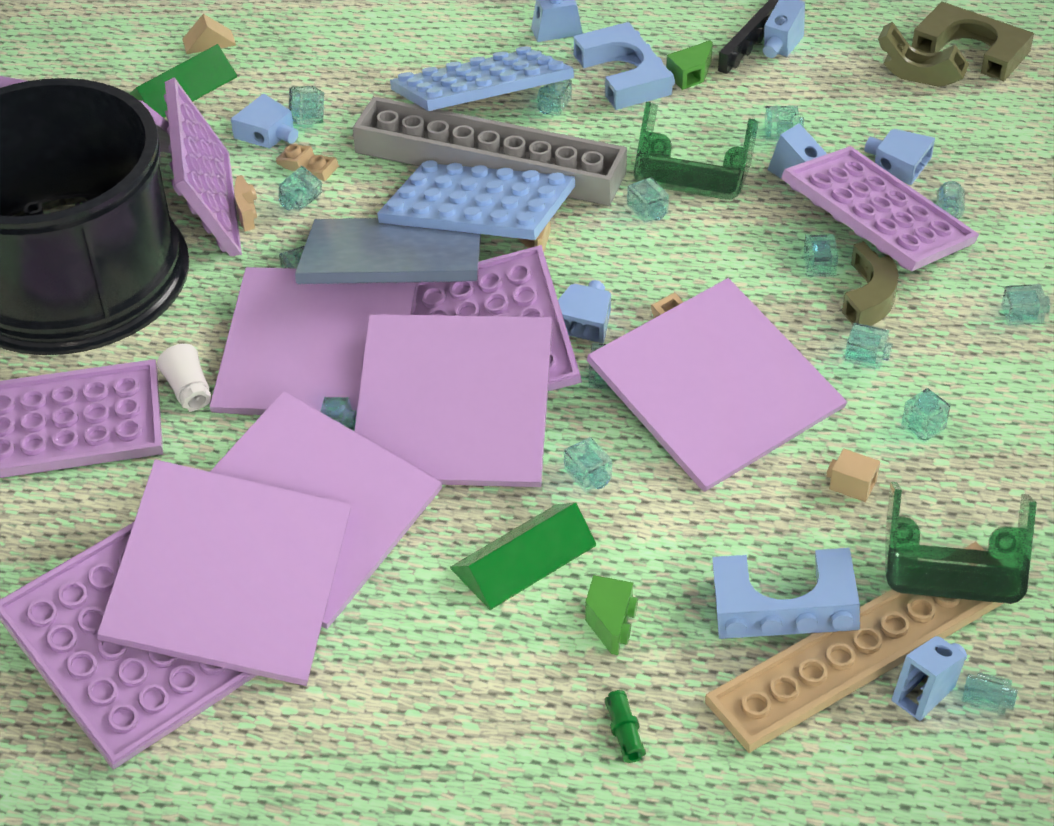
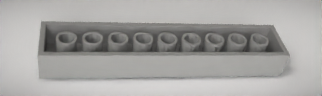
[353,96,627,206]

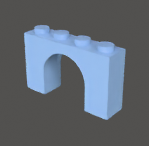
[573,22,675,110]
[712,548,860,639]

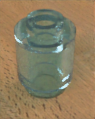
[936,181,965,219]
[962,672,1018,716]

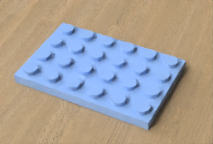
[390,46,574,111]
[377,160,575,240]

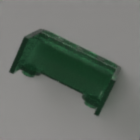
[634,102,759,200]
[885,482,1037,604]

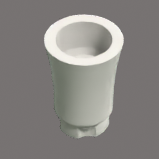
[157,344,211,412]

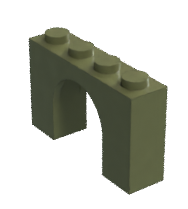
[912,1,1034,82]

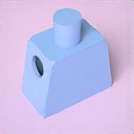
[531,0,583,42]
[763,0,805,58]
[231,94,298,149]
[768,123,827,178]
[864,129,935,185]
[558,280,611,343]
[891,636,967,721]

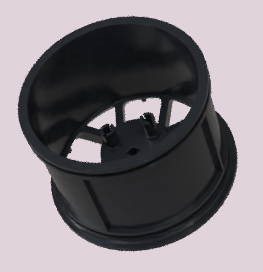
[0,78,189,355]

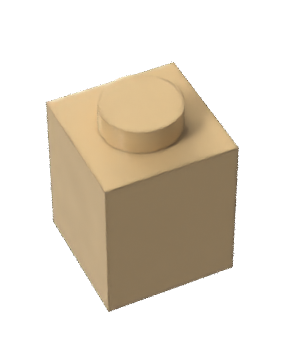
[826,448,880,502]

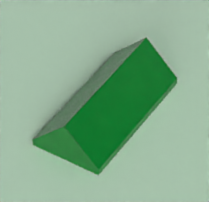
[129,44,237,118]
[450,502,597,610]

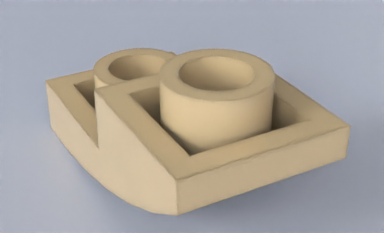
[276,144,339,181]
[234,175,257,232]

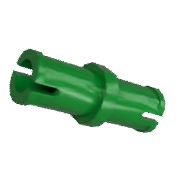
[604,690,646,763]

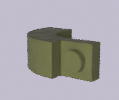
[878,22,969,87]
[842,241,899,331]

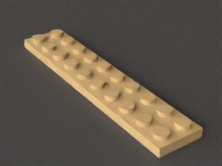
[705,541,1023,753]

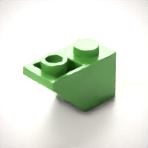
[666,40,713,90]
[585,575,638,655]

